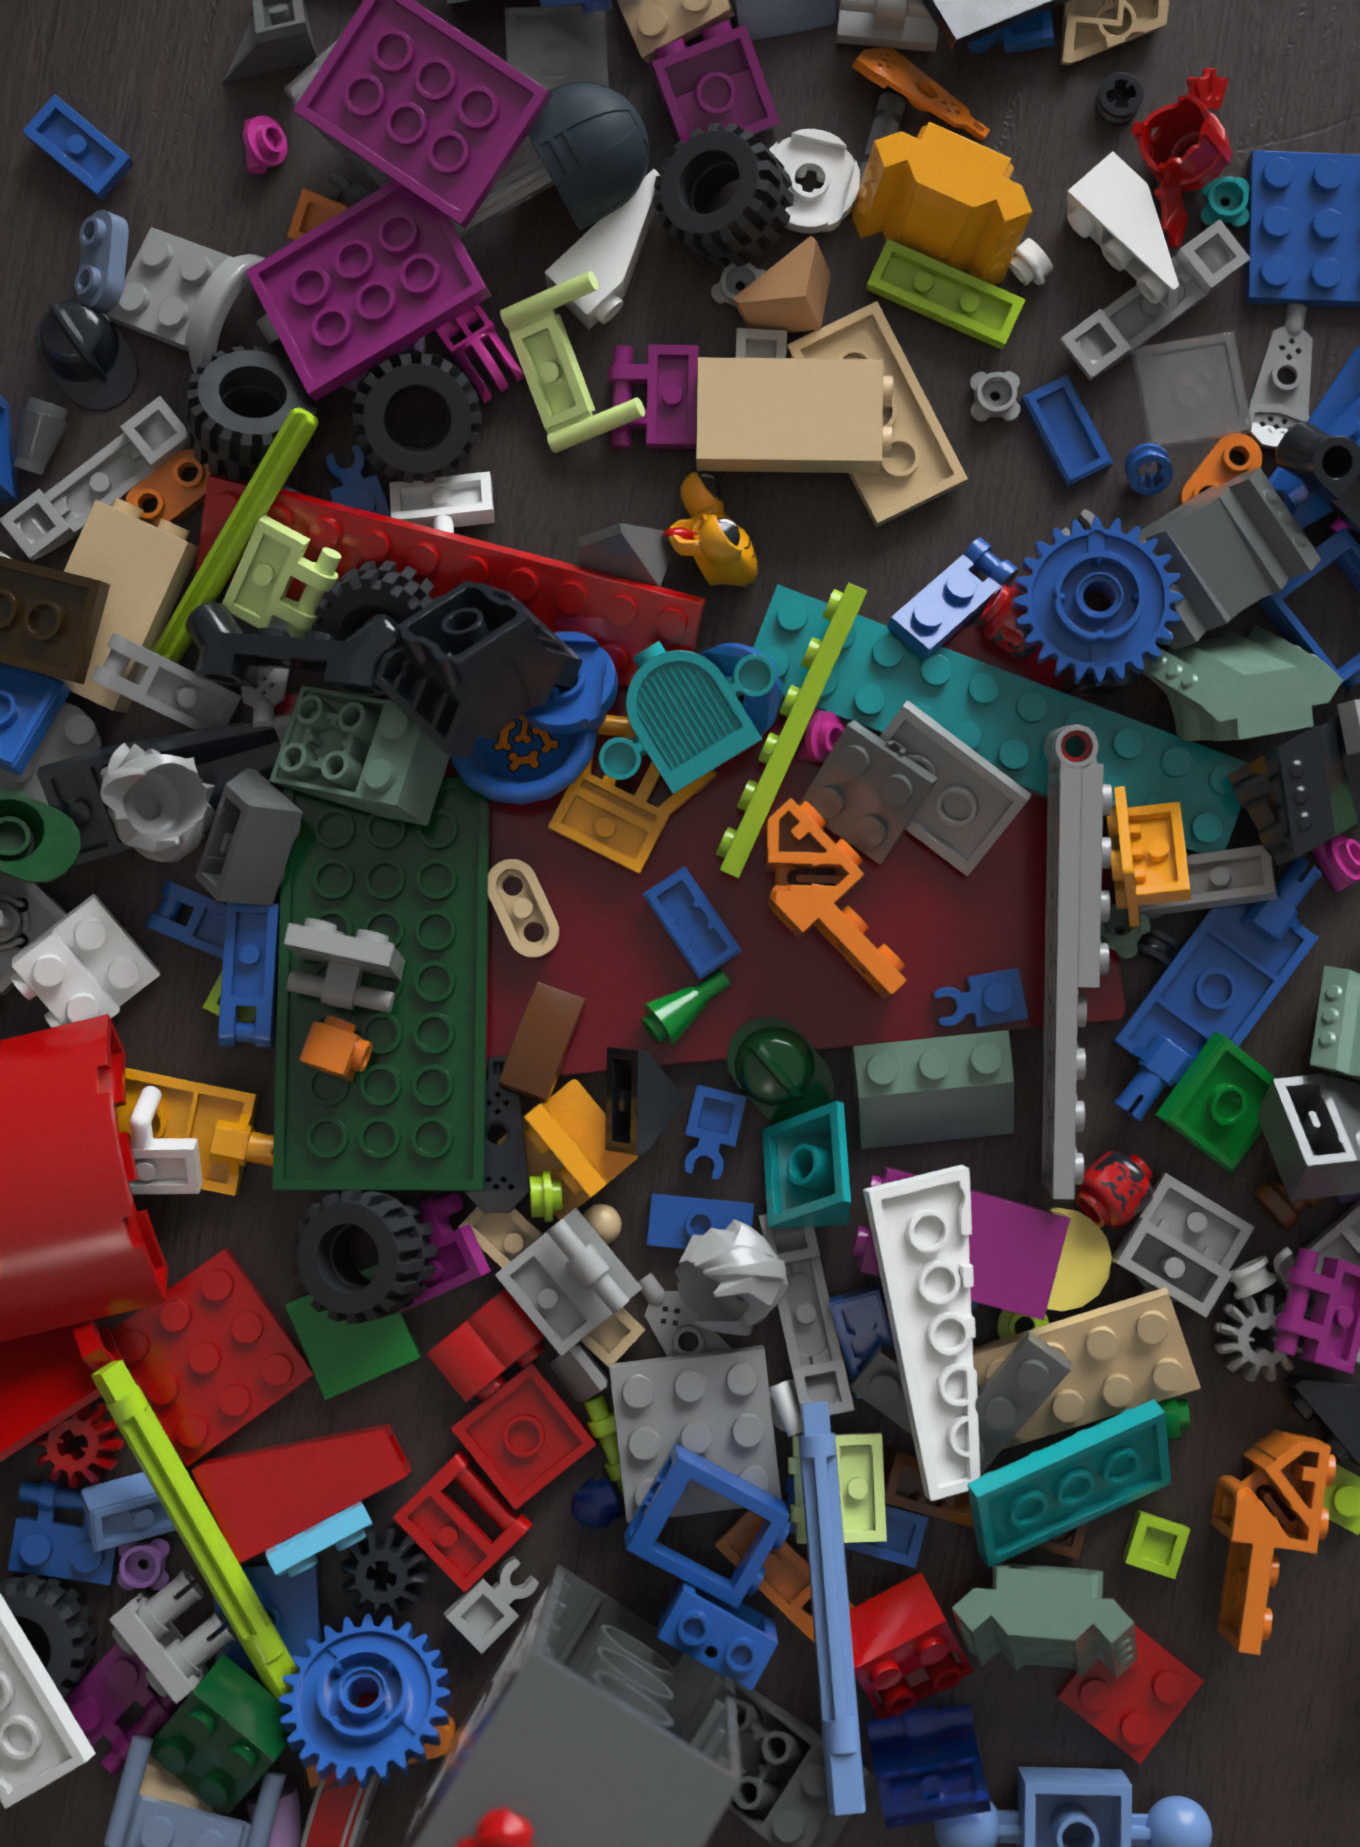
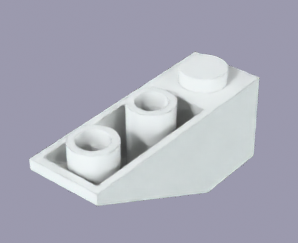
[1067,151,1179,313]

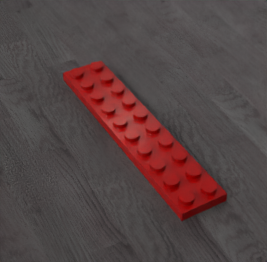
[195,473,706,687]

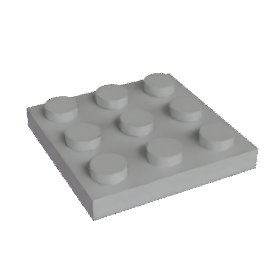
[609,1345,782,1523]

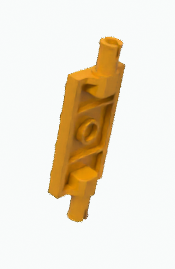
[117,1067,274,1196]

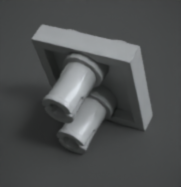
[109,1570,237,1704]

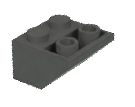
[195,768,303,906]

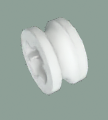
[1228,1255,1278,1299]

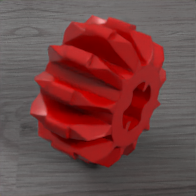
[32,1403,124,1488]

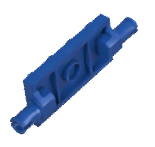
[1112,856,1322,1123]

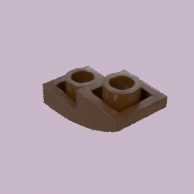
[499,982,586,1103]

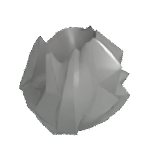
[100,743,216,863]
[675,1219,789,1336]

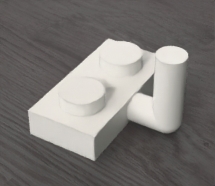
[390,471,495,533]
[129,1086,203,1194]

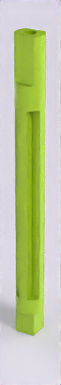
[91,1360,299,1700]

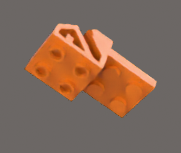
[764,798,907,999]
[1210,1428,1336,1655]

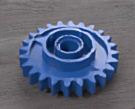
[1012,516,1183,686]
[279,1614,452,1790]

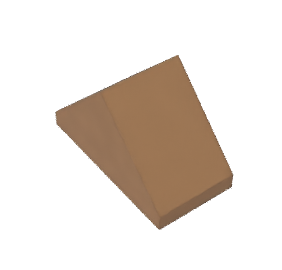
[732,236,831,333]

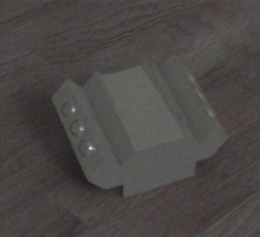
[1138,467,1321,650]

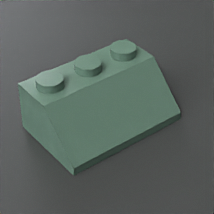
[850,1030,1014,1149]

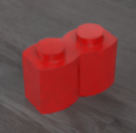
[427,1288,546,1402]

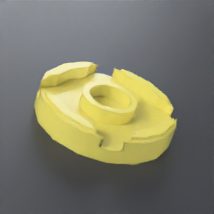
[1047,1207,1112,1312]

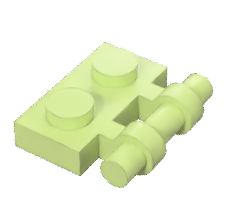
[222,515,342,638]
[788,1433,887,1544]

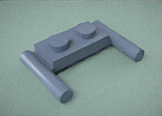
[103,1735,286,1847]

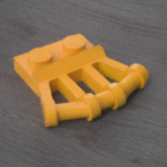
[548,715,717,875]

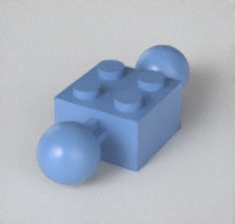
[933,1766,1212,1847]

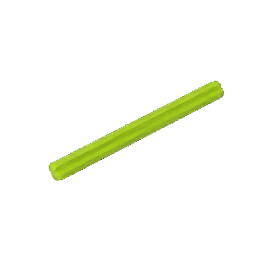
[152,407,318,664]

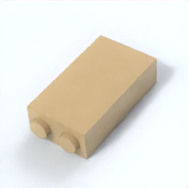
[696,357,893,473]
[46,497,199,713]

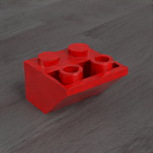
[850,1572,973,1721]

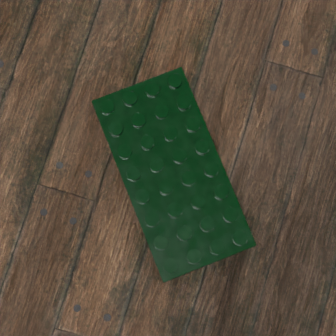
[272,777,490,1191]

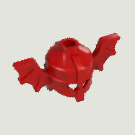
[1131,68,1233,248]

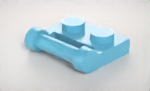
[266,1501,374,1577]

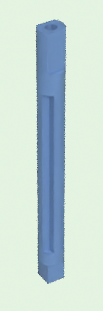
[798,1401,866,1816]

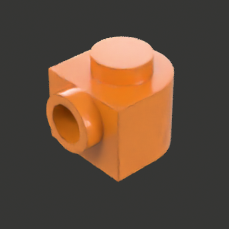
[298,1015,373,1082]

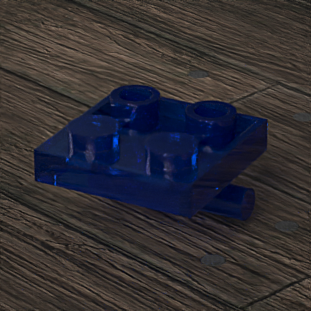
[866,1704,991,1829]

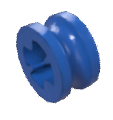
[1124,443,1173,495]

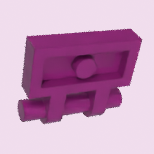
[608,344,699,450]
[369,1191,491,1313]
[1274,1248,1360,1374]
[64,1643,188,1775]

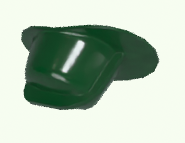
[0,787,81,883]
[726,1017,835,1124]

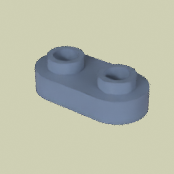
[75,210,129,314]

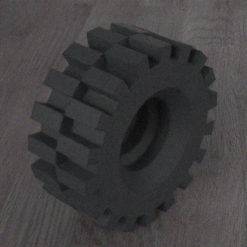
[312,561,442,700]

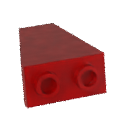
[191,1423,412,1564]

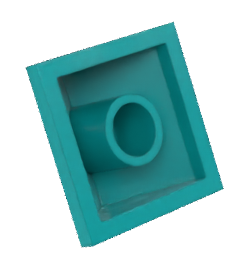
[762,1101,851,1229]

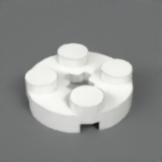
[769,129,860,234]

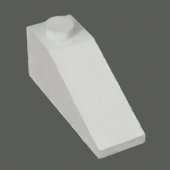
[545,169,661,330]

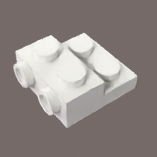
[10,894,160,1028]

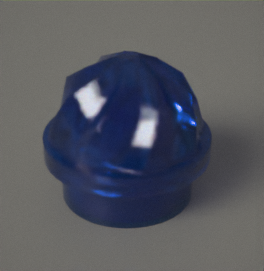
[571,1477,623,1528]

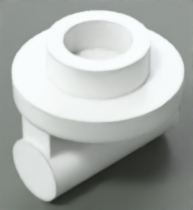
[769,1380,802,1437]

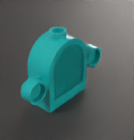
[599,641,776,794]

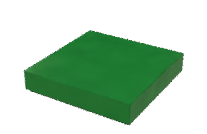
[1156,1031,1276,1174]
[285,1264,422,1400]

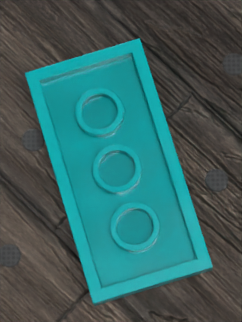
[967,1399,1171,1568]

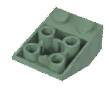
[269,685,450,826]

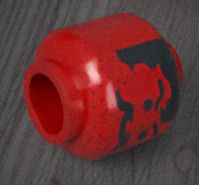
[980,584,1042,659]
[1075,1151,1153,1228]

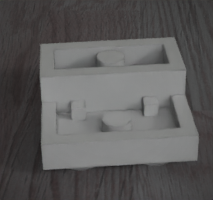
[1112,1172,1255,1318]

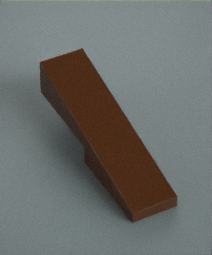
[883,1444,1089,1560]

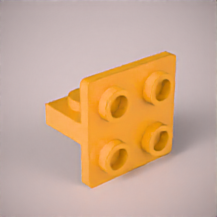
[1107,786,1191,927]
[498,1079,638,1220]

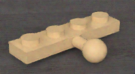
[459,1189,645,1367]

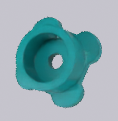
[1200,177,1250,227]

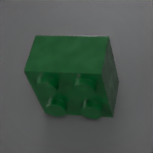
[150,1654,293,1816]

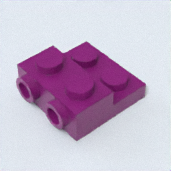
[647,20,780,143]

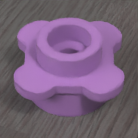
[117,1538,170,1591]

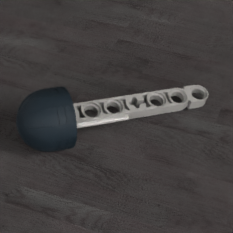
[256,81,649,345]

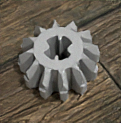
[1214,1293,1303,1382]

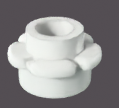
[1009,238,1054,286]

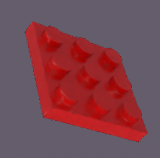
[111,1248,314,1467]

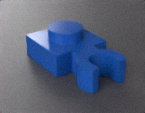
[968,9,1055,54]
[326,444,391,517]
[932,968,1028,1028]
[685,1085,747,1180]

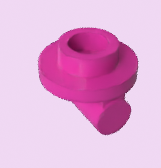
[243,115,288,174]
[797,709,844,763]
[1311,834,1360,893]

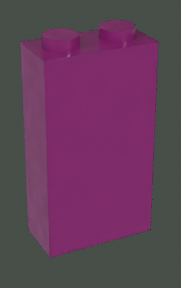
[850,1166,1070,1320]

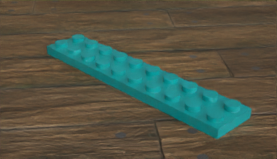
[753,584,1249,854]

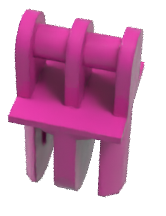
[434,304,525,403]

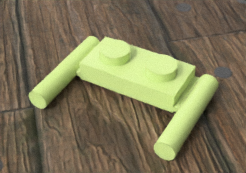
[500,271,645,453]

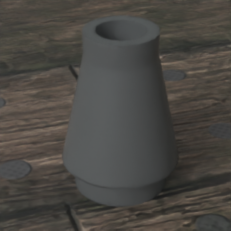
[13,396,70,476]

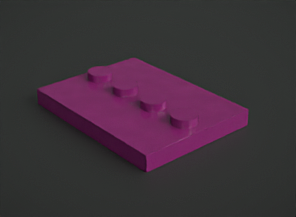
[293,0,552,229]
[245,180,491,402]

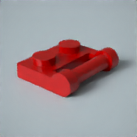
[392,1449,533,1593]

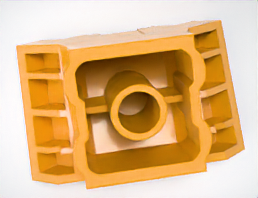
[851,122,1032,285]

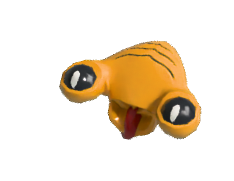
[662,471,758,587]

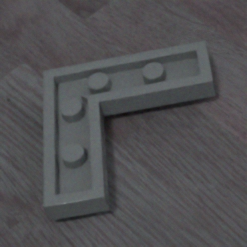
[849,1331,1072,1475]

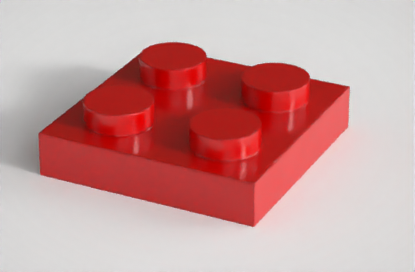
[451,1361,597,1510]
[1055,1624,1204,1764]

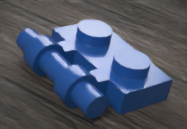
[8,1479,119,1585]

